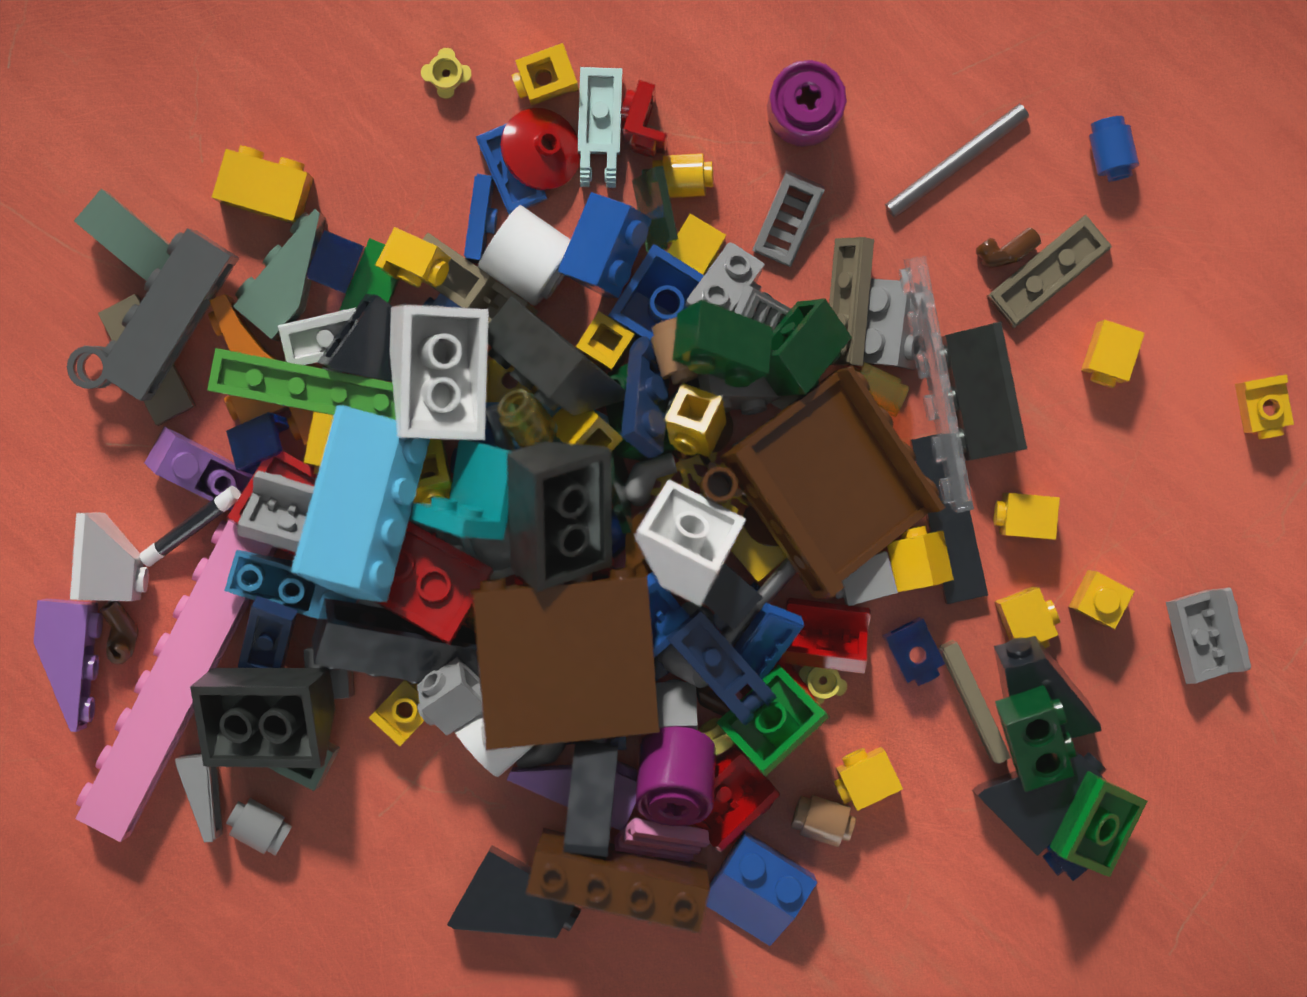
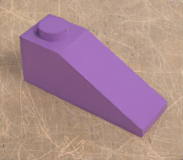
[507,761,638,831]

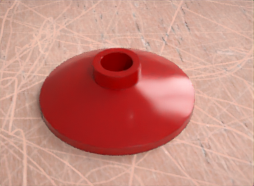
[501,108,581,190]

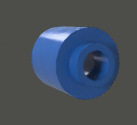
[1089,116,1140,182]

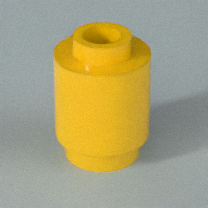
[652,153,714,198]

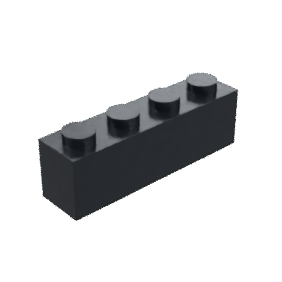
[312,598,479,684]

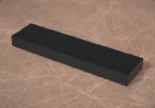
[910,431,988,604]

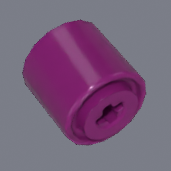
[767,60,847,147]
[636,726,716,826]

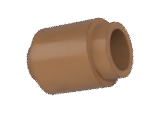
[651,318,698,385]
[791,795,856,847]

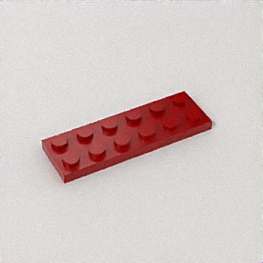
[227,445,494,645]

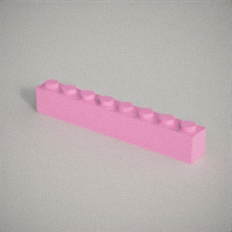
[75,520,278,842]

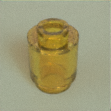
[854,362,909,417]
[498,389,558,448]

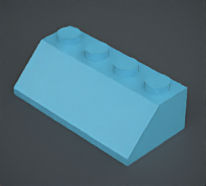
[291,405,430,602]

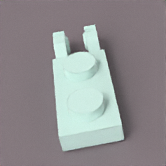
[578,67,623,188]

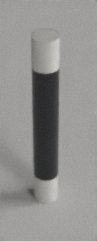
[140,486,241,567]

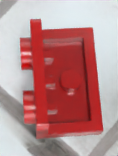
[621,80,667,158]
[780,598,871,673]
[694,747,780,852]

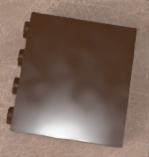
[720,366,945,599]
[470,567,659,750]
[526,828,710,933]

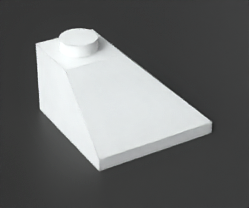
[635,479,746,606]
[70,512,149,601]

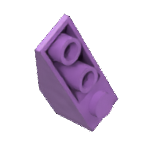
[144,426,254,511]
[33,598,103,732]

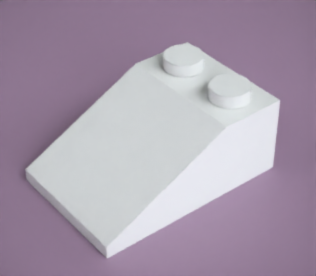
[390,305,489,440]

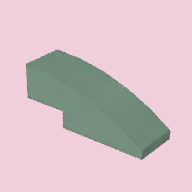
[74,189,170,281]

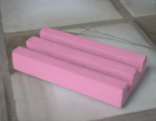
[614,818,710,862]

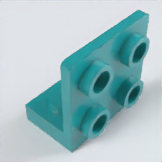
[411,439,512,540]

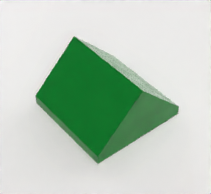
[716,665,829,776]
[1050,771,1148,877]

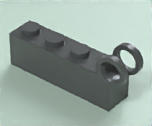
[67,228,239,401]

